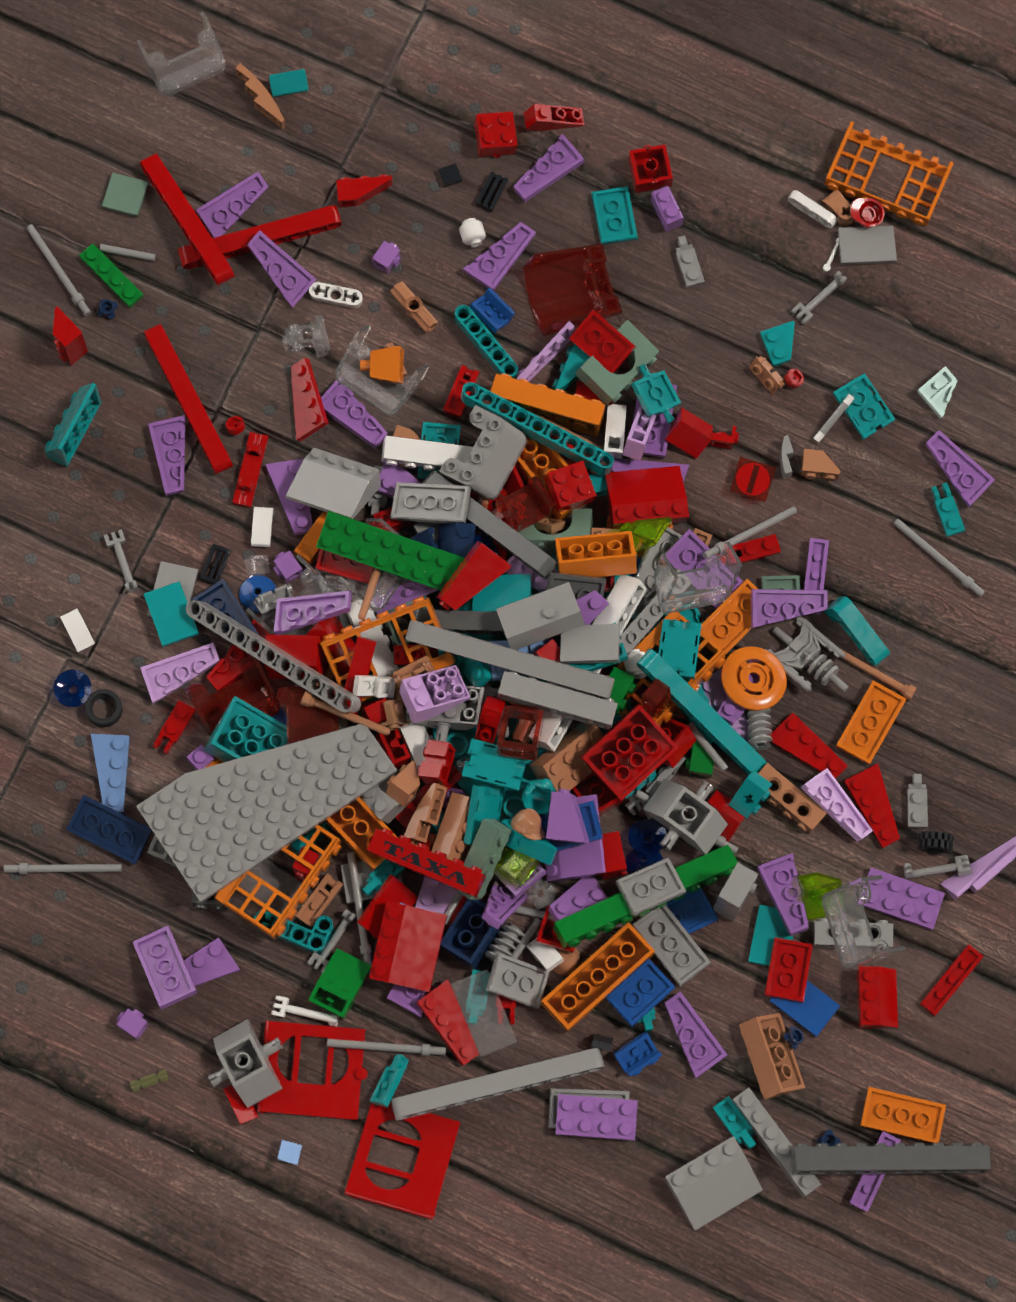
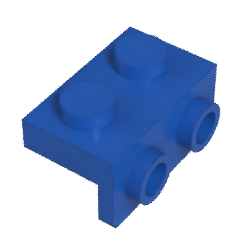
[469,288,515,334]
[613,1032,662,1077]

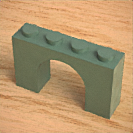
[575,320,659,405]
[514,508,593,554]

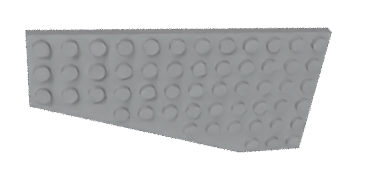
[136,724,398,903]

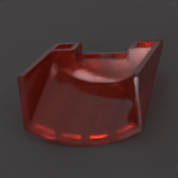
[524,244,622,336]

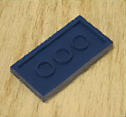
[66,795,152,864]

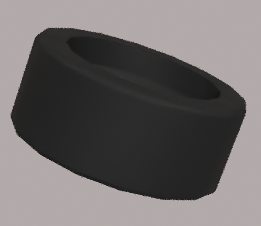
[85,689,123,728]

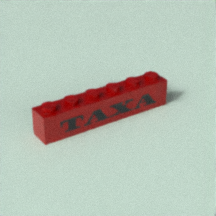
[367,828,486,898]

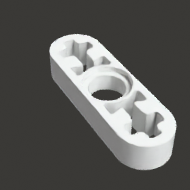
[788,190,837,228]
[309,282,363,309]

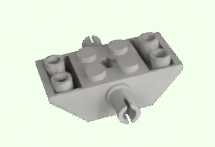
[405,669,485,742]
[643,779,728,855]
[208,1019,283,1108]

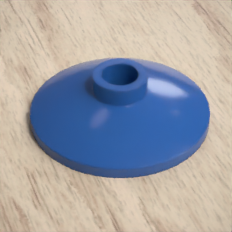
[239,575,276,613]

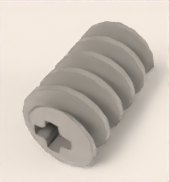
[747,708,772,750]
[484,922,525,962]

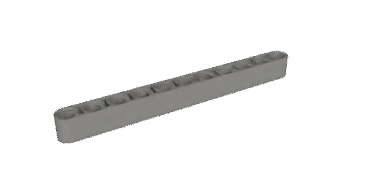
[186,600,361,713]
[405,620,615,698]
[391,1048,605,1120]

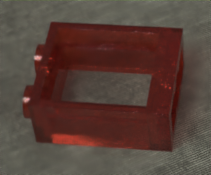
[497,705,544,761]

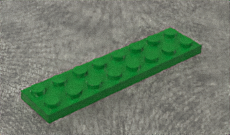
[316,511,465,591]

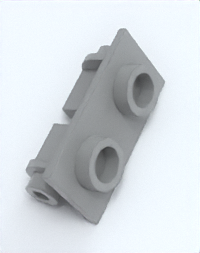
[253,584,294,614]

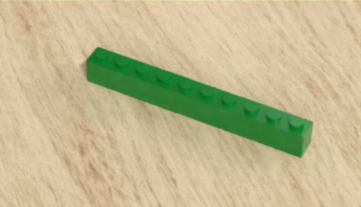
[553,845,738,949]

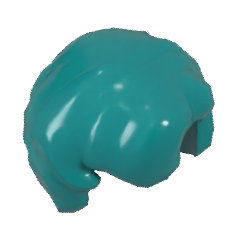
[521,778,556,815]

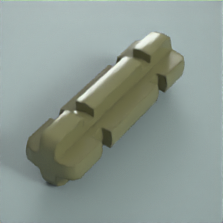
[130,1070,169,1092]

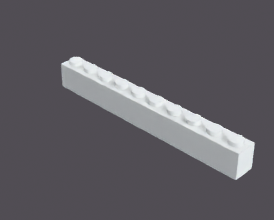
[528,575,647,752]
[346,597,434,779]

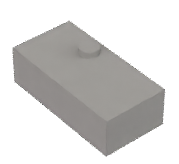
[496,582,585,650]
[713,863,758,922]

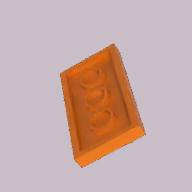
[701,579,758,655]
[835,680,907,765]
[860,1087,946,1143]

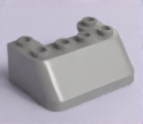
[439,405,527,500]

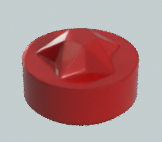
[784,369,804,388]
[225,416,245,435]

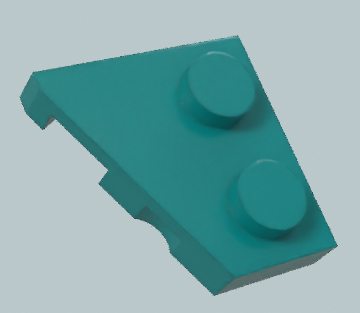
[459,657,492,687]

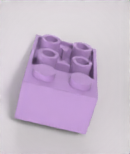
[399,665,470,724]

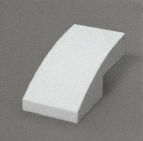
[251,507,273,547]
[60,609,95,652]
[353,675,396,698]
[526,938,564,972]

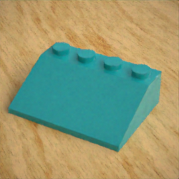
[44,383,102,467]
[204,696,301,762]

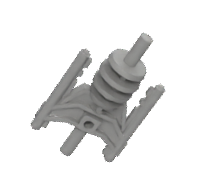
[765,616,849,692]

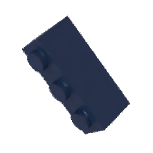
[440,899,505,969]

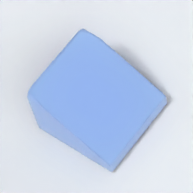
[278,1140,302,1165]

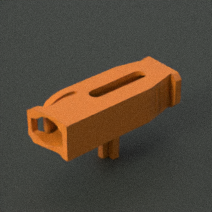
[294,511,328,567]

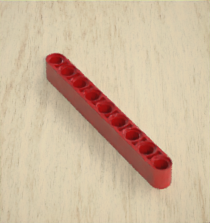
[139,153,235,286]
[178,205,342,269]
[143,324,233,474]

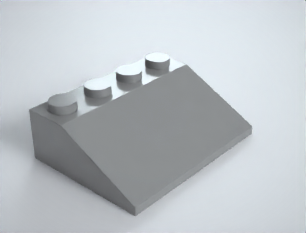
[286,448,381,519]
[664,1136,763,1231]

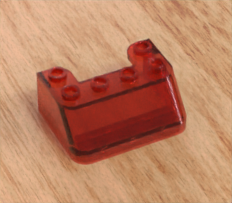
[184,654,280,736]

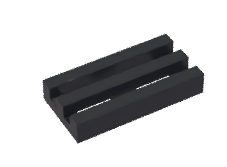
[476,171,508,212]
[200,544,231,584]

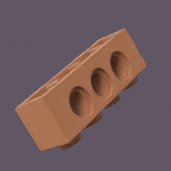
[758,763,827,834]

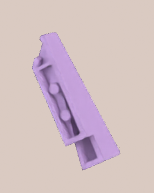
[941,836,1016,901]

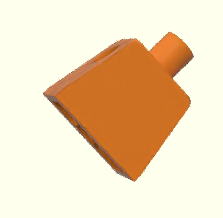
[360,346,404,384]

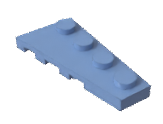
[91,734,130,813]

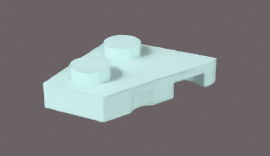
[917,366,958,418]

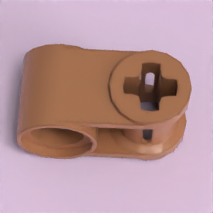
[821,190,854,226]

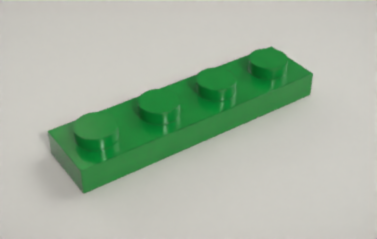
[79,243,144,308]

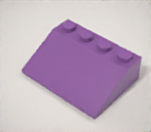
[545,795,606,882]

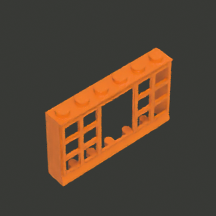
[824,121,954,226]
[320,596,456,701]
[597,609,726,726]
[215,825,342,939]

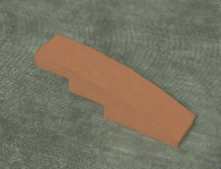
[235,63,285,129]
[404,783,447,846]

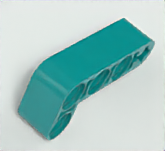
[824,596,890,667]
[254,911,334,954]

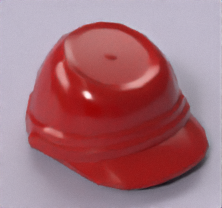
[850,198,884,228]

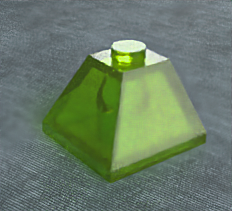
[620,517,672,552]
[495,845,541,887]
[798,872,845,921]

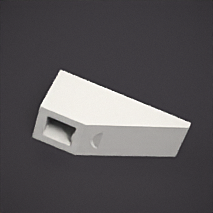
[604,404,627,459]

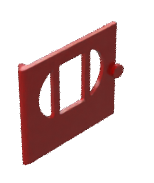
[257,1021,368,1120]
[344,1102,460,1220]

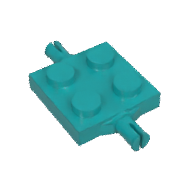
[631,364,681,423]

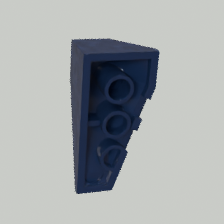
[437,522,478,604]

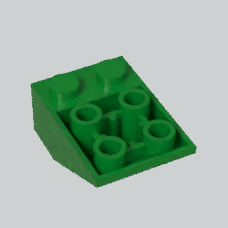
[308,948,372,1019]

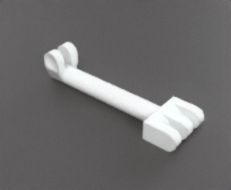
[271,995,340,1027]

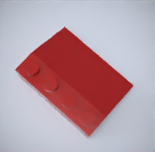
[605,466,689,529]
[579,704,679,801]
[369,901,447,992]

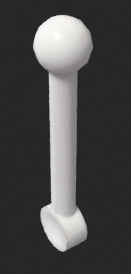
[823,238,839,272]

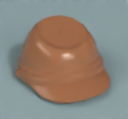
[510,808,545,840]
[552,948,580,976]

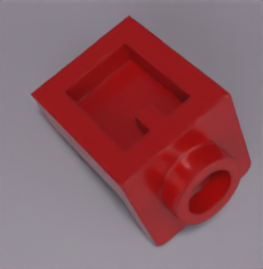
[710,426,739,449]

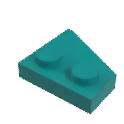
[760,320,795,367]

